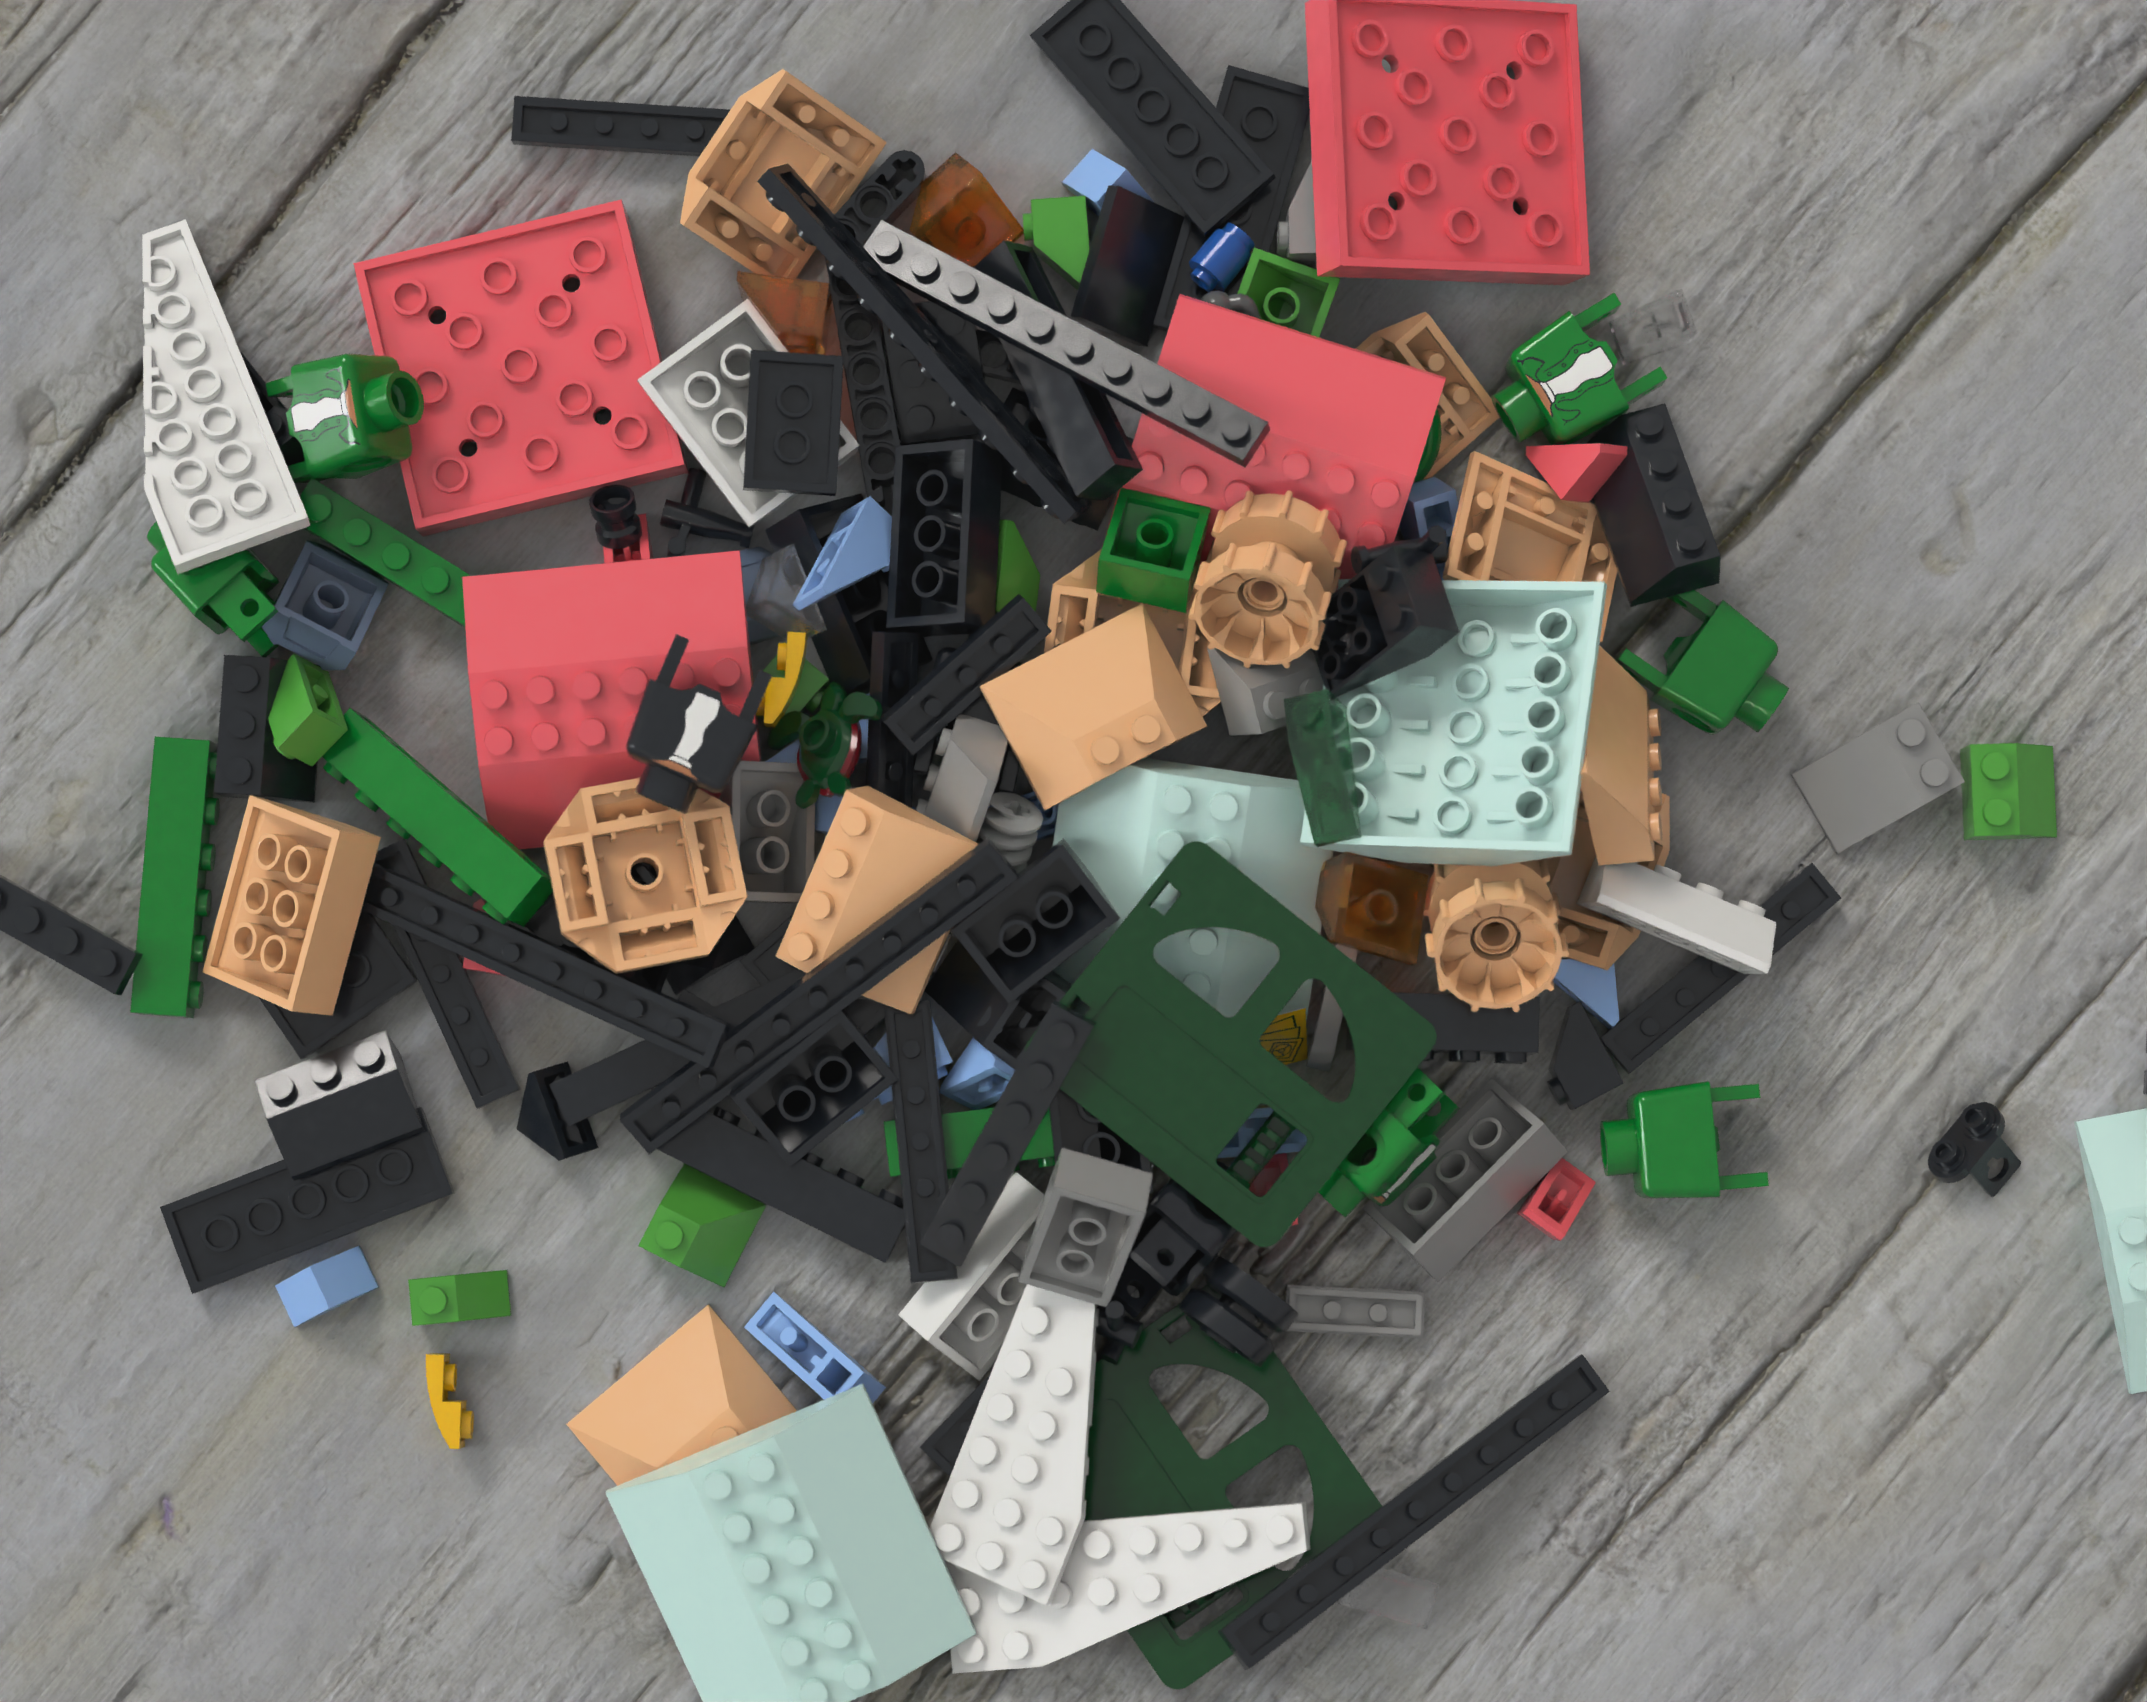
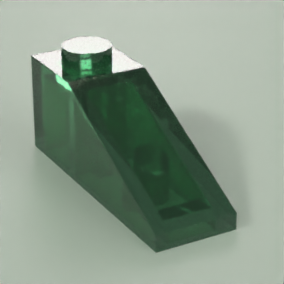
[1284,689,1362,847]

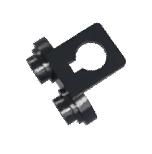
[1928,1102,2021,1197]

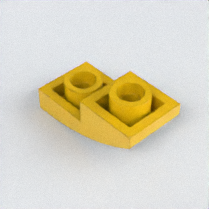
[756,632,808,727]
[426,1353,474,1449]

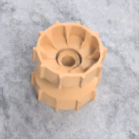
[1188,490,1347,668]
[1419,859,1569,1012]

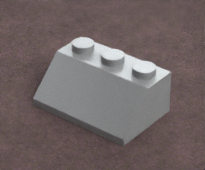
[1207,647,1324,736]
[916,713,1008,842]

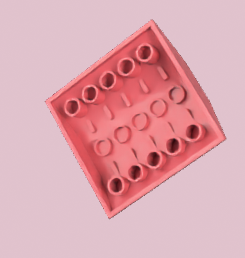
[1103,294,1446,592]
[462,550,762,850]

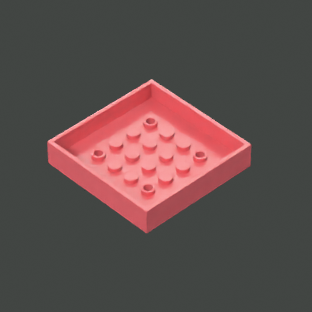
[1305,0,1590,285]
[353,199,688,536]

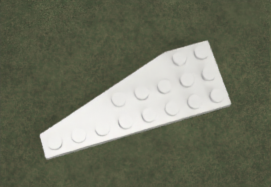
[142,219,310,574]
[929,1284,1099,1605]
[944,1502,1310,1674]

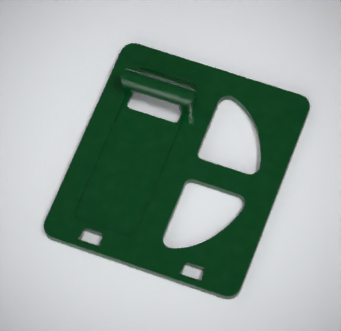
[1025,841,1437,1247]
[1084,1284,1382,1690]

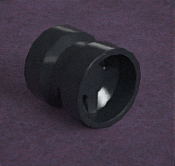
[589,485,642,549]

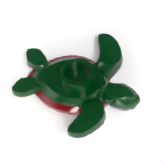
[768,681,882,809]

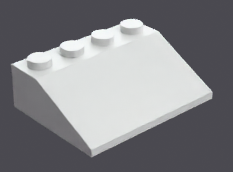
[637,299,859,528]

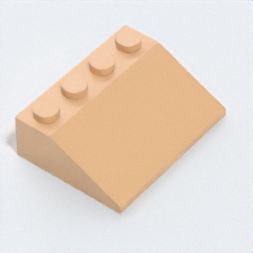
[1580,645,1662,866]
[775,786,979,1014]
[202,795,381,1016]

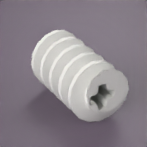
[976,792,1043,874]

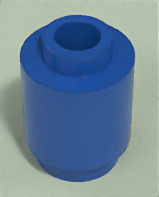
[1189,223,1255,292]

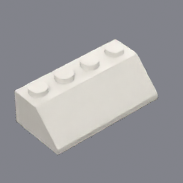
[1577,857,1776,974]
[899,1172,1045,1381]

